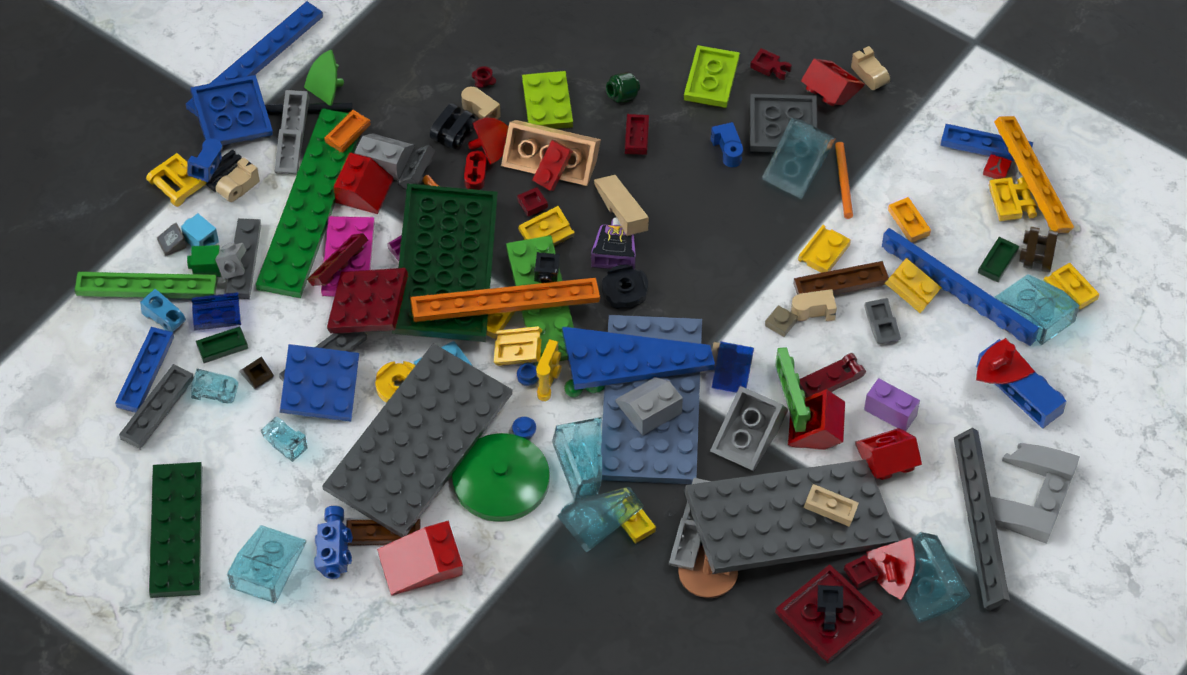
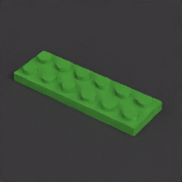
[506,235,574,366]

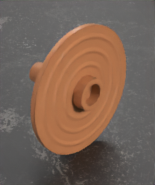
[678,545,738,598]

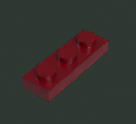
[307,233,368,286]

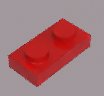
[532,140,573,191]

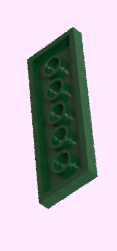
[149,462,203,598]

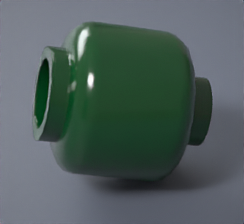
[606,72,640,103]

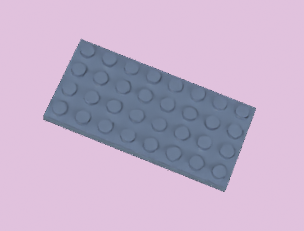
[599,315,702,484]

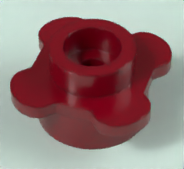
[472,66,496,88]

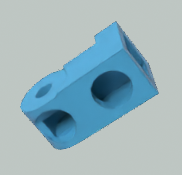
[140,289,186,332]

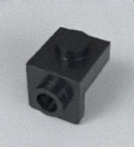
[534,252,560,283]

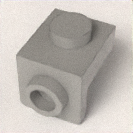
[215,243,246,279]

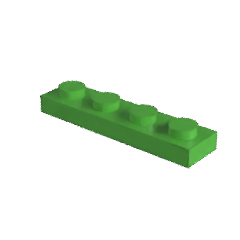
[775,347,810,432]

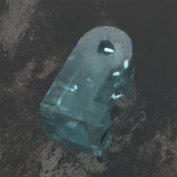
[191,368,239,403]
[261,417,308,462]

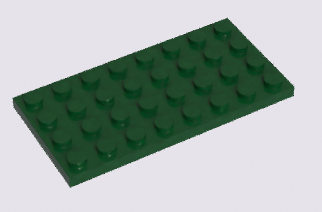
[392,183,498,342]

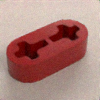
[464,151,487,190]

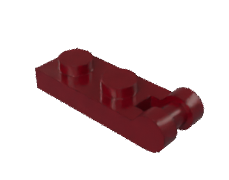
[799,353,866,398]

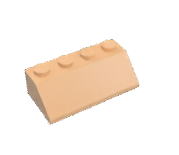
[501,120,601,186]

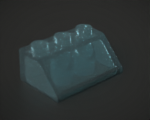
[905,532,971,622]

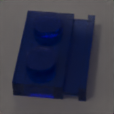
[191,292,241,331]
[712,341,754,393]

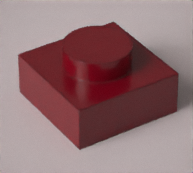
[517,187,548,217]
[844,555,879,589]

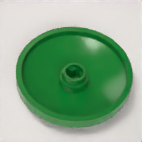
[452,433,550,522]

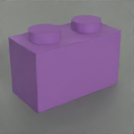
[864,378,920,431]

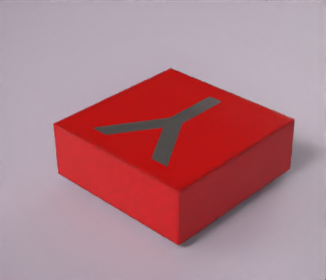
[983,154,1012,179]

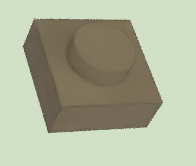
[765,305,798,337]

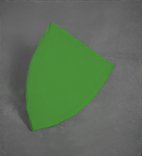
[304,50,344,106]

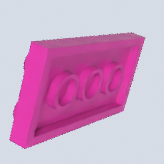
[321,216,375,296]

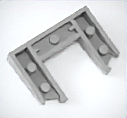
[991,443,1080,544]

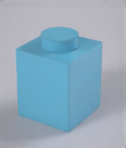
[181,213,219,246]

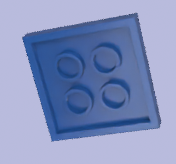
[191,75,273,145]
[279,344,359,422]

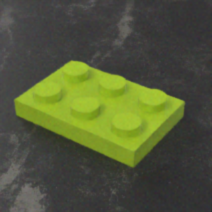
[684,45,740,108]
[522,71,573,129]

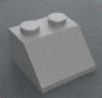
[354,133,414,181]
[615,377,683,436]

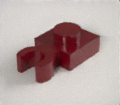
[750,48,792,80]

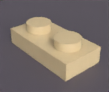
[803,484,859,527]

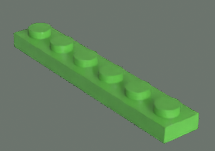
[75,272,217,299]

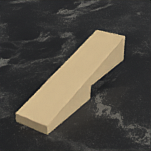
[594,175,649,236]

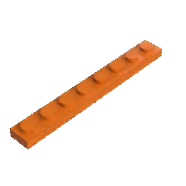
[410,278,600,322]

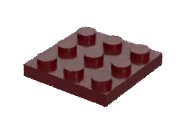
[327,268,409,333]
[775,564,883,663]

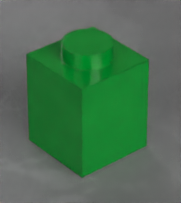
[187,245,222,277]

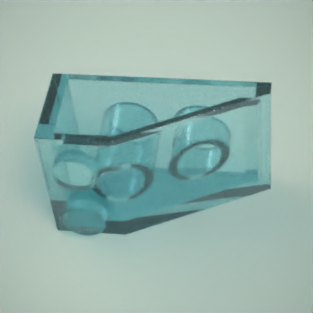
[762,118,836,199]
[994,274,1080,345]
[557,487,644,553]
[227,525,306,604]

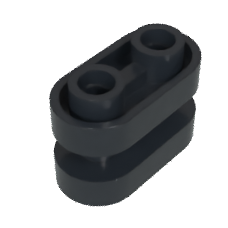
[430,103,477,149]

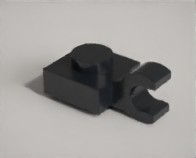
[817,585,843,631]

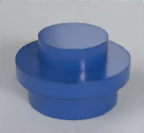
[517,363,539,386]
[512,417,536,439]

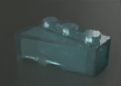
[552,417,602,501]

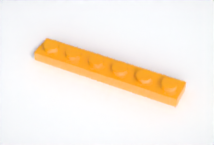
[994,116,1074,233]

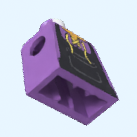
[591,217,635,269]

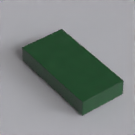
[978,237,1020,283]
[196,326,248,363]

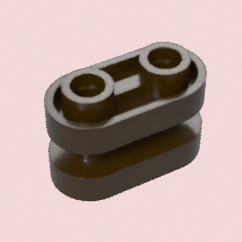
[1019,227,1058,272]

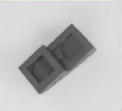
[864,298,901,345]

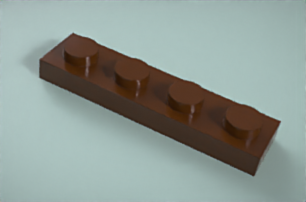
[793,261,889,295]

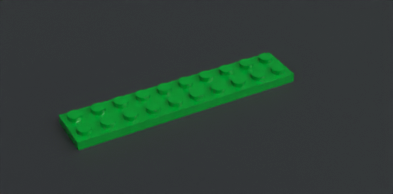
[256,109,360,298]

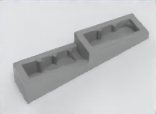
[274,90,310,175]
[669,478,711,571]

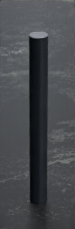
[265,102,353,113]

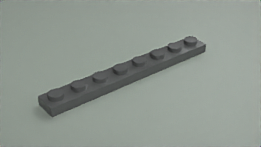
[954,428,1010,611]

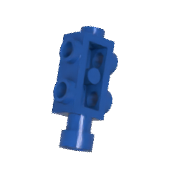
[314,506,353,579]

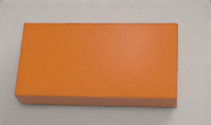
[325,110,371,153]

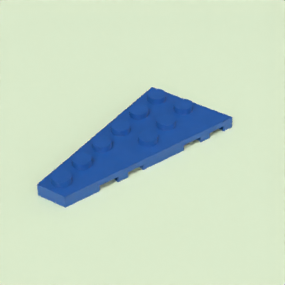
[562,327,715,390]

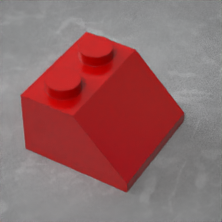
[801,59,865,106]
[334,153,394,214]
[788,389,845,450]
[855,428,922,480]

